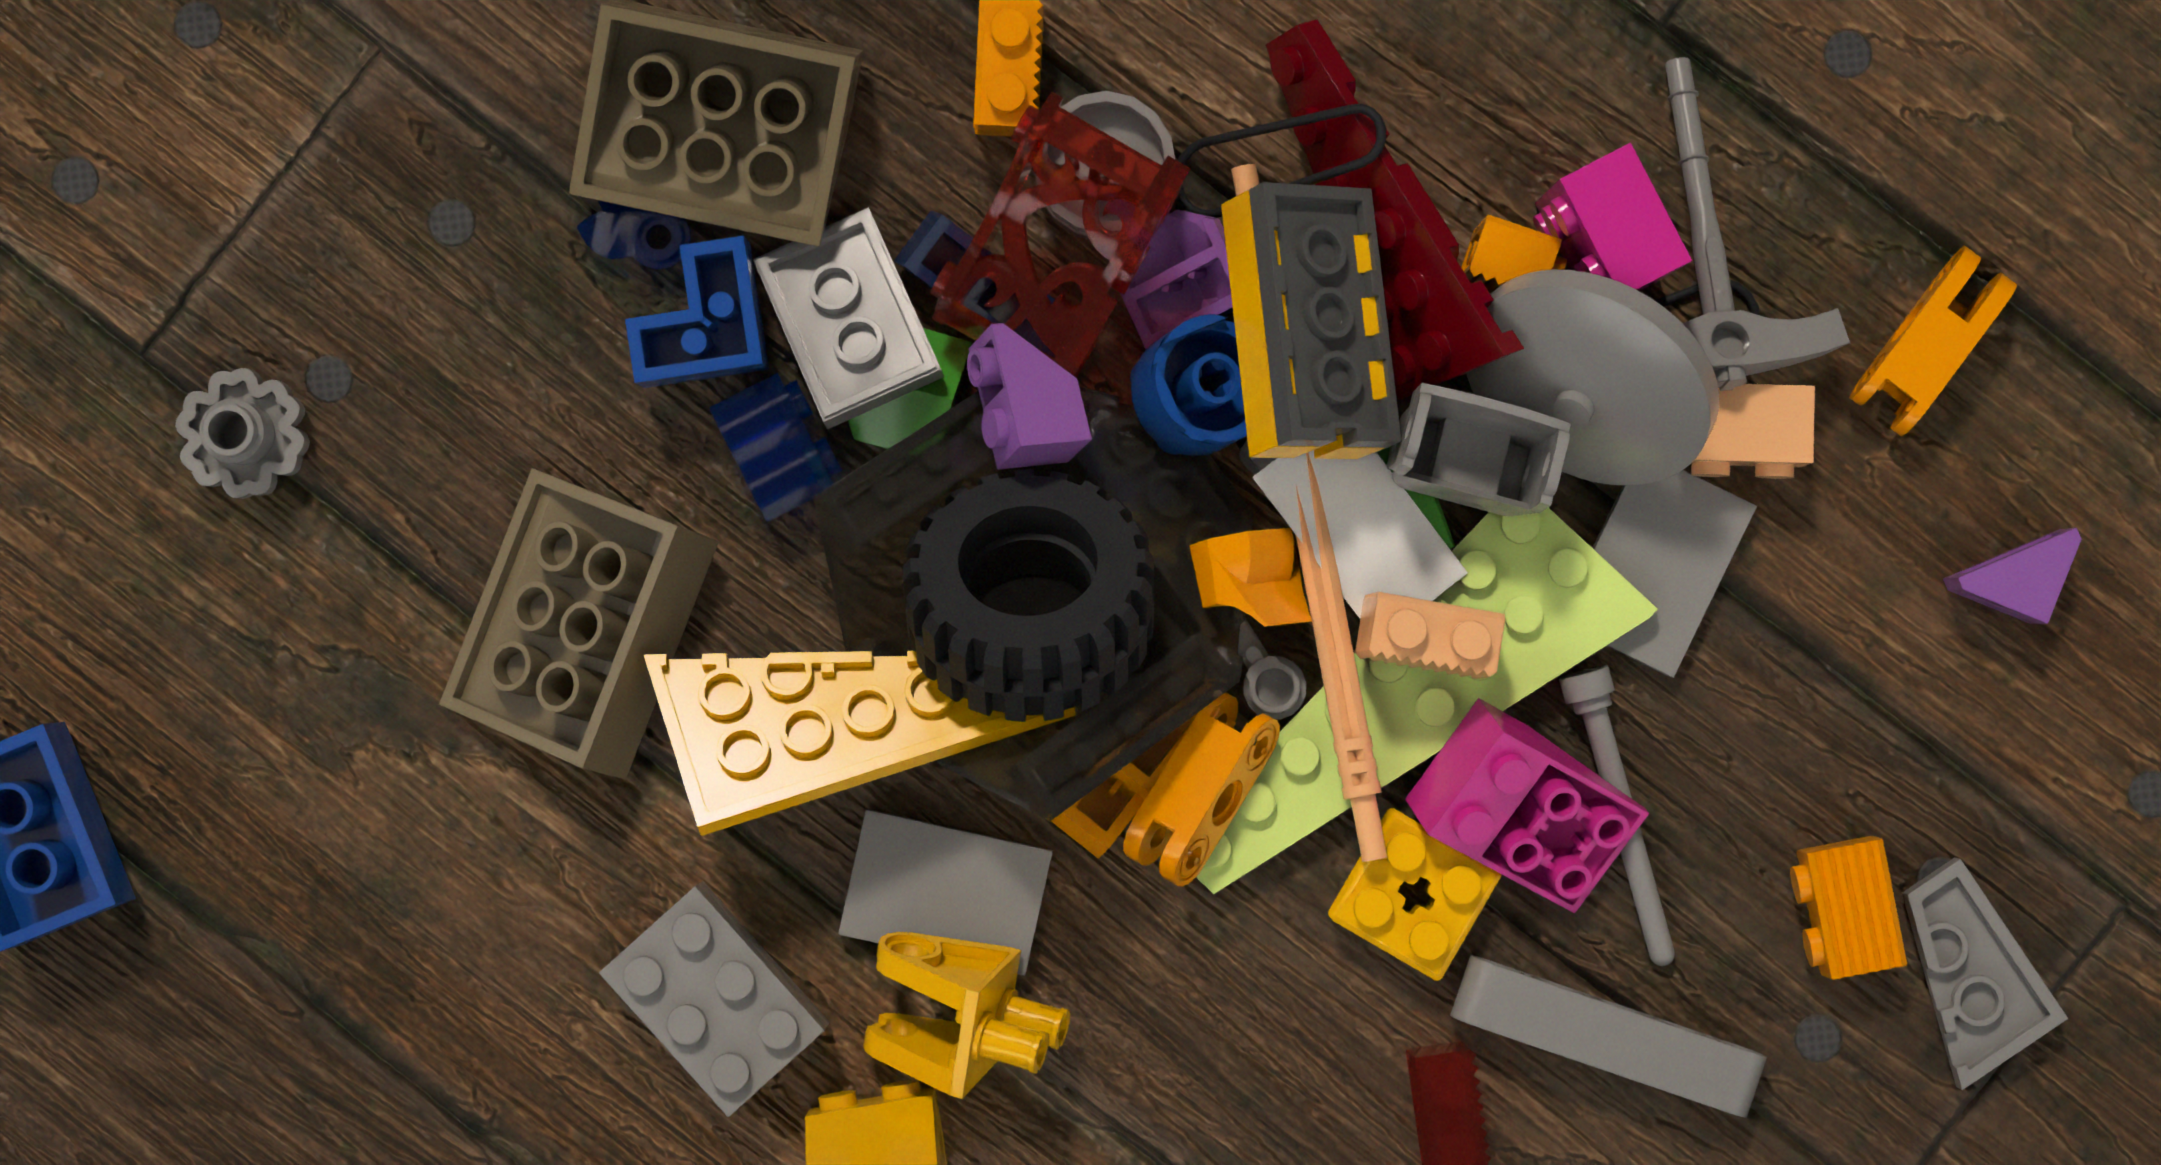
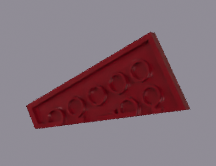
[1265,19,1524,401]

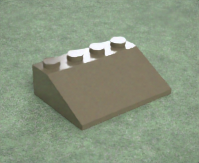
[569,0,864,247]
[439,468,719,779]

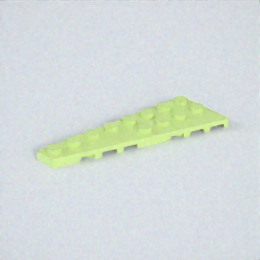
[1196,507,1658,894]

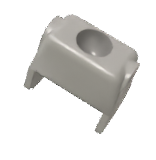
[1387,383,1571,516]

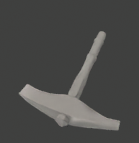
[1665,57,1850,391]

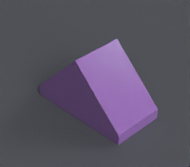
[1943,528,2082,624]

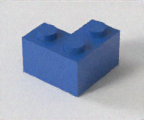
[625,236,769,388]

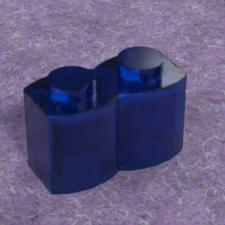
[709,373,843,522]

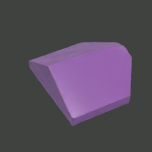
[1112,209,1233,349]

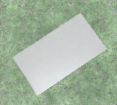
[1252,450,1468,619]

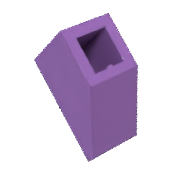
[967,323,1092,470]

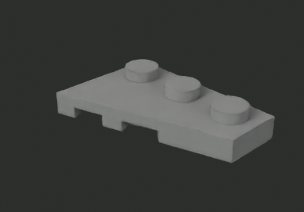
[1902,857,2068,1090]

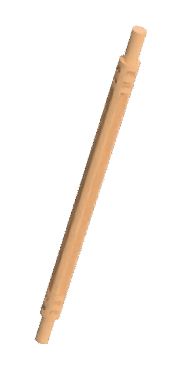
[1231,164,1387,862]

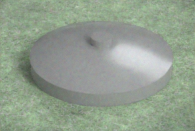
[1466,269,1719,486]

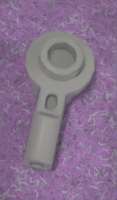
[1213,606,1306,720]

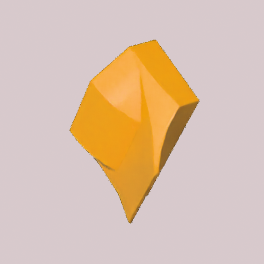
[1189,528,1312,627]

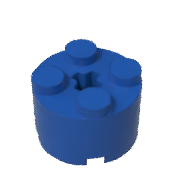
[1130,314,1247,456]

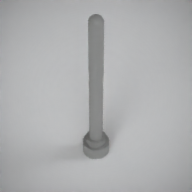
[1559,665,1675,966]

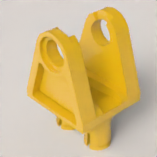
[863,932,1070,1099]

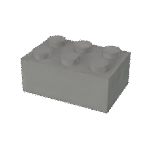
[599,881,830,1117]

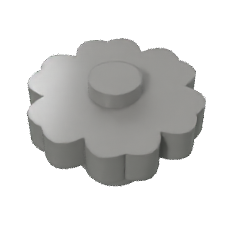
[175,368,310,499]

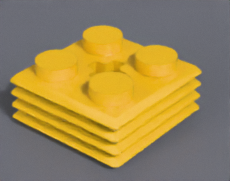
[1328,808,1501,981]

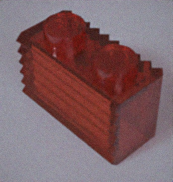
[1406,1041,1491,1165]

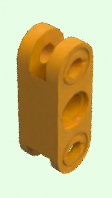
[1849,246,2017,437]
[1123,691,1280,887]

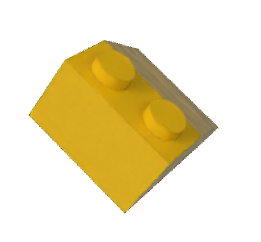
[805,1079,948,1165]

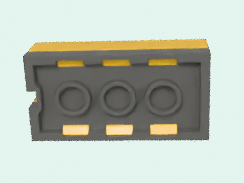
[1221,182,1402,459]

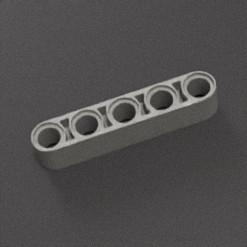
[1450,955,1767,1118]

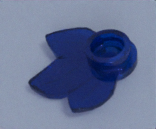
[577,200,691,270]

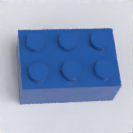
[0,722,136,952]

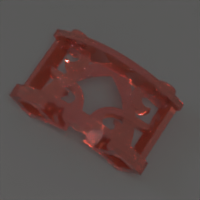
[930,92,1191,378]

